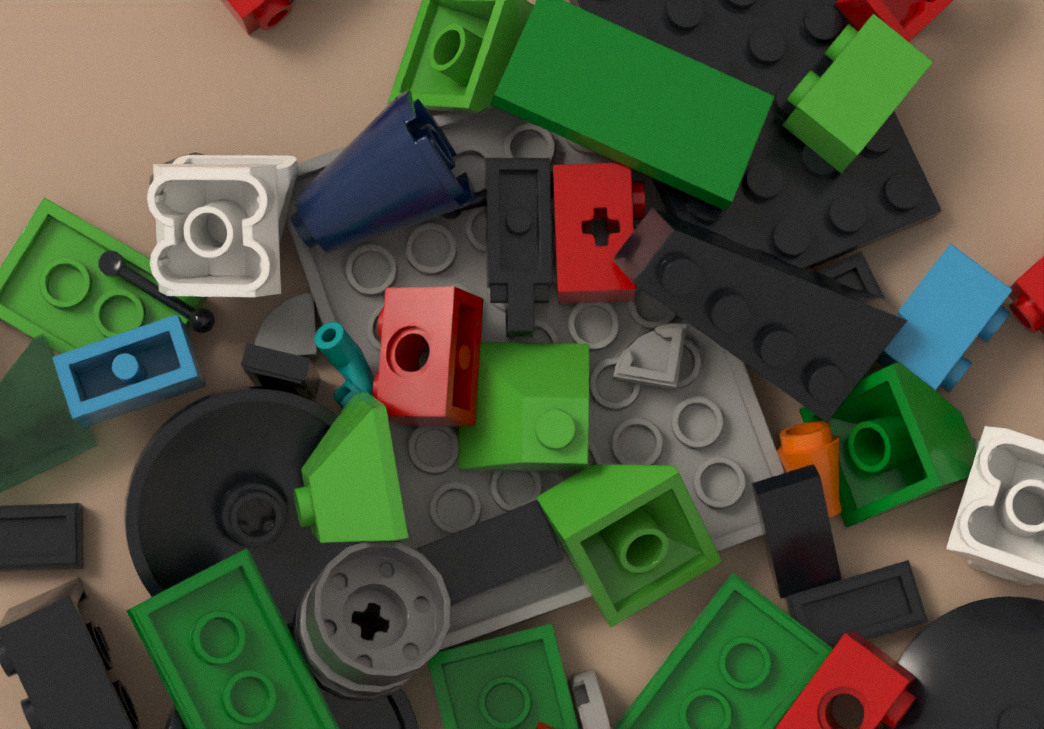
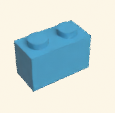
[876,243,1012,393]
[52,314,207,428]

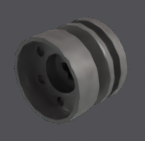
[292,541,451,702]

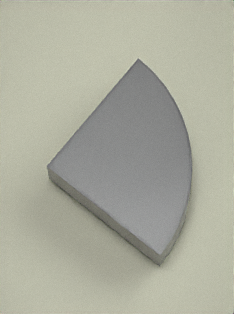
[255,292,319,358]
[613,324,687,390]
[570,669,611,729]

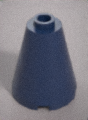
[291,90,476,253]

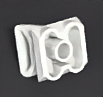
[147,155,297,297]
[946,426,1044,586]

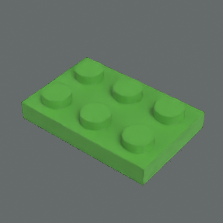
[0,197,208,354]

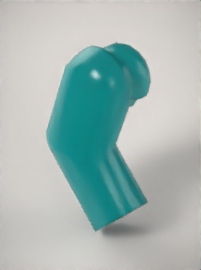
[314,322,374,408]

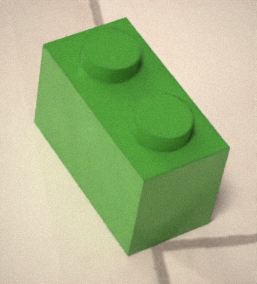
[782,14,933,174]

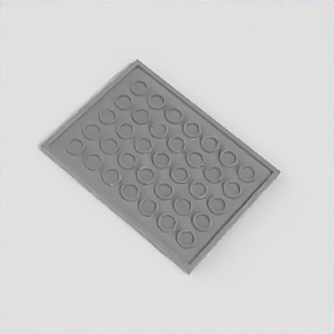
[286,105,785,652]

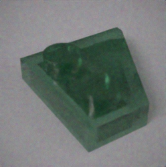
[0,333,99,493]

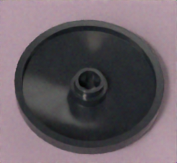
[124,386,366,628]
[880,596,1044,729]

